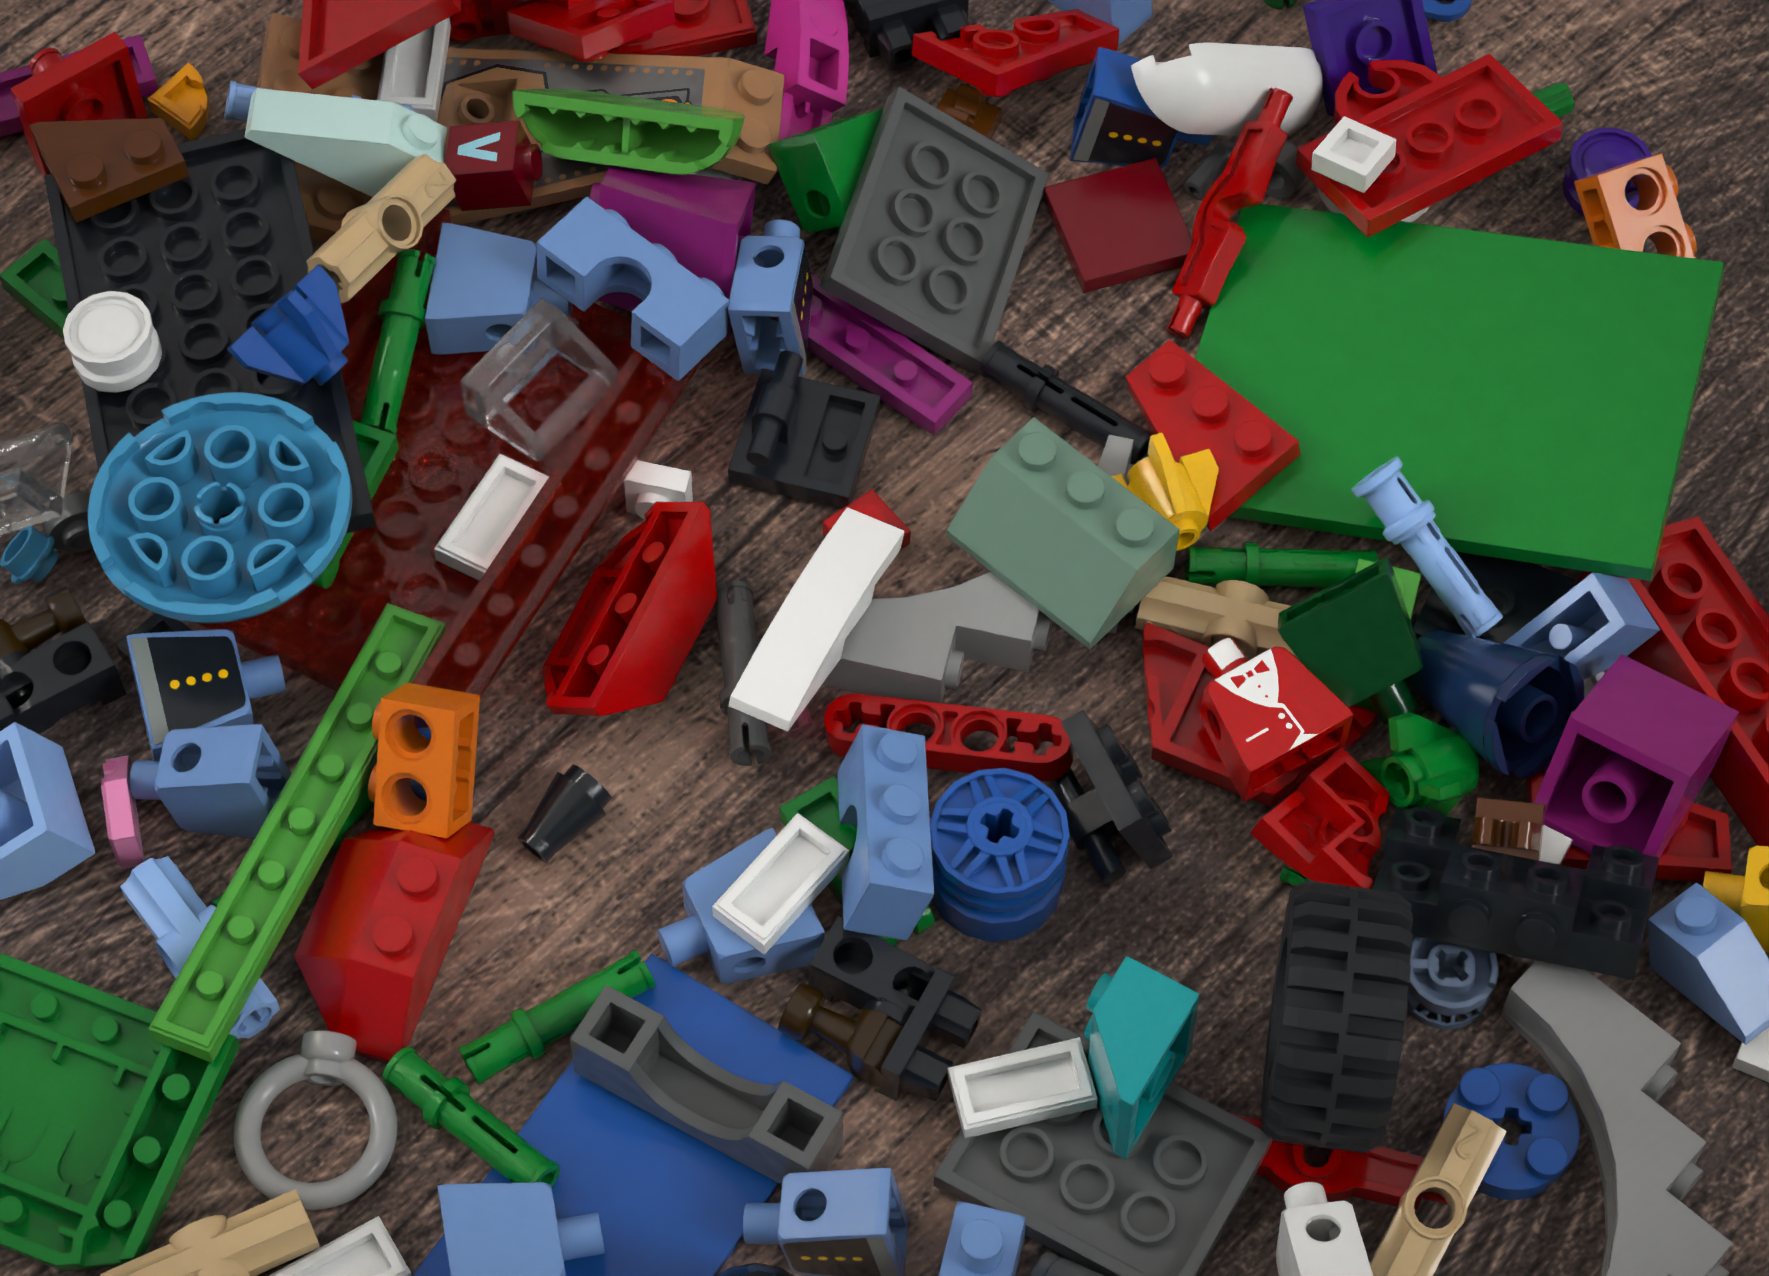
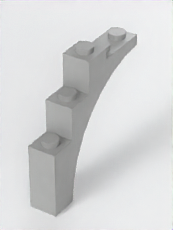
[822,435,1135,703]
[1500,961,1733,1276]

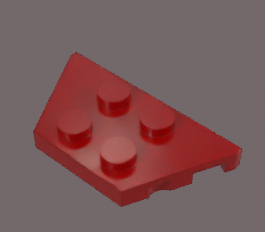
[1141,622,1376,807]

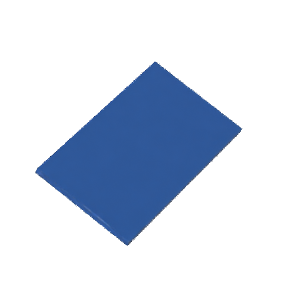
[413,953,854,1276]

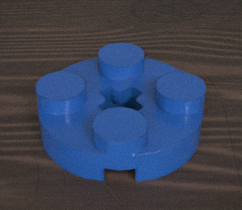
[1440,1063,1580,1200]

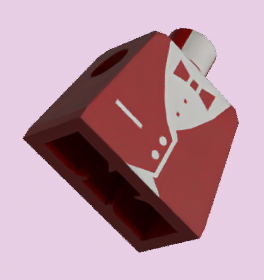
[1200,638,1354,802]

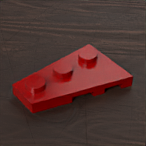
[1125,339,1301,532]

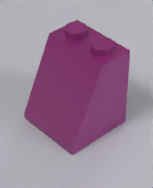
[590,165,756,340]
[1534,654,1739,858]

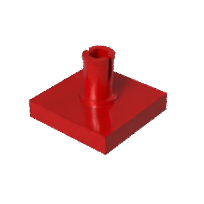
[10,32,148,175]

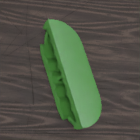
[513,88,745,175]

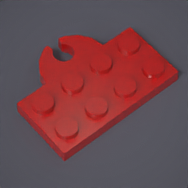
[1296,53,1563,237]

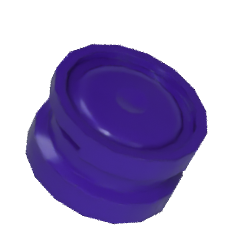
[1562,128,1652,217]

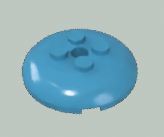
[88,392,353,623]

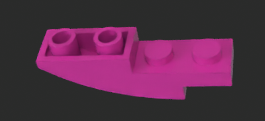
[764,0,849,140]

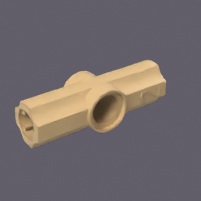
[306,154,456,303]
[1135,576,1304,665]
[1370,1103,1507,1276]
[100,1189,320,1276]

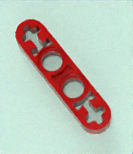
[824,694,1074,781]

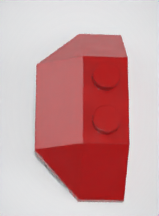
[542,501,717,716]
[294,822,494,1064]

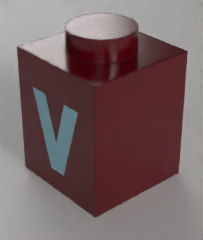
[445,120,543,211]

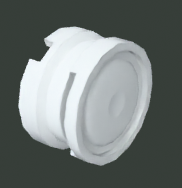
[63,291,162,393]

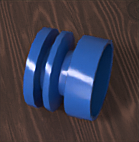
[930,768,1070,942]

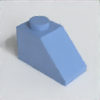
[1504,572,1660,680]
[1648,882,1769,1045]

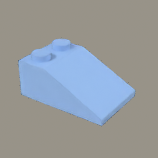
[0,722,96,900]

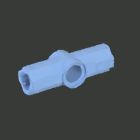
[120,856,280,1039]

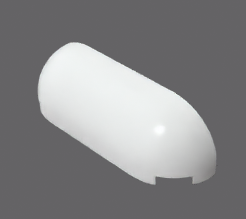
[1131,42,1323,136]

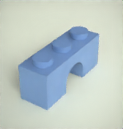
[537,196,729,381]
[837,724,934,940]

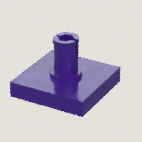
[1303,0,1438,117]

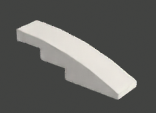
[729,507,905,732]

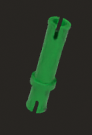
[357,249,437,435]
[1184,542,1378,588]
[458,949,656,1086]
[382,1047,560,1187]

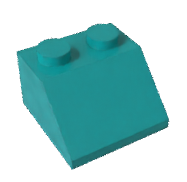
[1083,956,1200,1160]

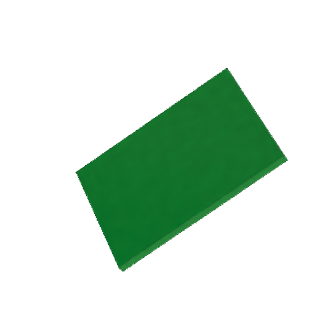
[1195,203,1724,581]

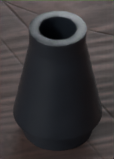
[517,764,612,863]

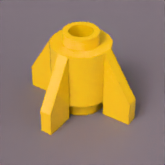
[1111,433,1219,551]

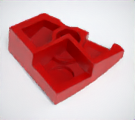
[1250,748,1390,889]

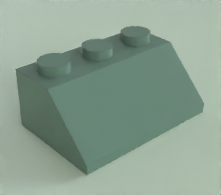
[946,417,1180,650]

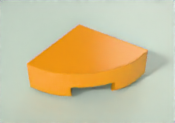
[147,63,209,141]

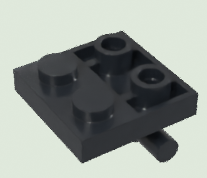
[728,351,881,509]
[1049,709,1173,884]

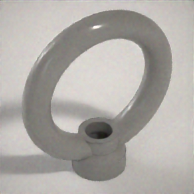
[233,1031,397,1210]

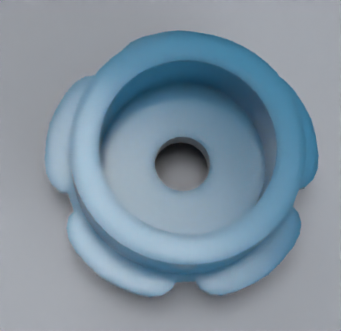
[0,525,59,584]

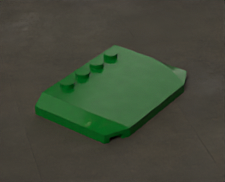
[0,953,241,1271]

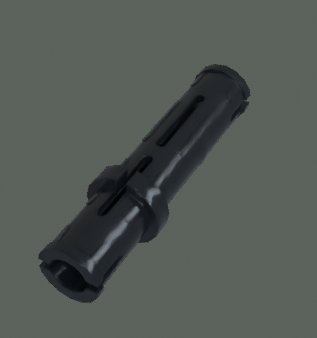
[979,341,1155,464]

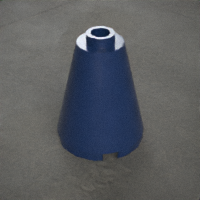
[1406,630,1584,778]

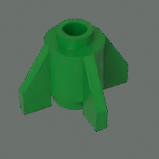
[1359,712,1480,816]

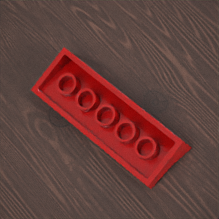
[1577,516,1769,846]

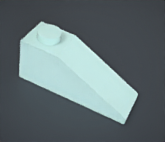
[245,88,447,197]

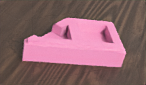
[101,755,144,869]

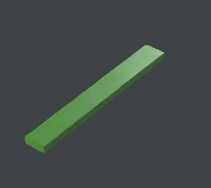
[148,603,447,1063]

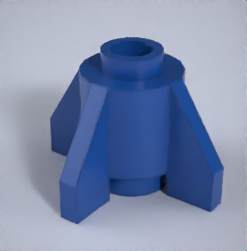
[227,264,349,386]

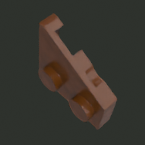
[29,118,190,223]

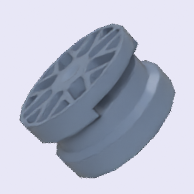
[1407,937,1499,1030]

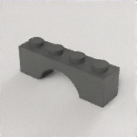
[570,985,843,1185]

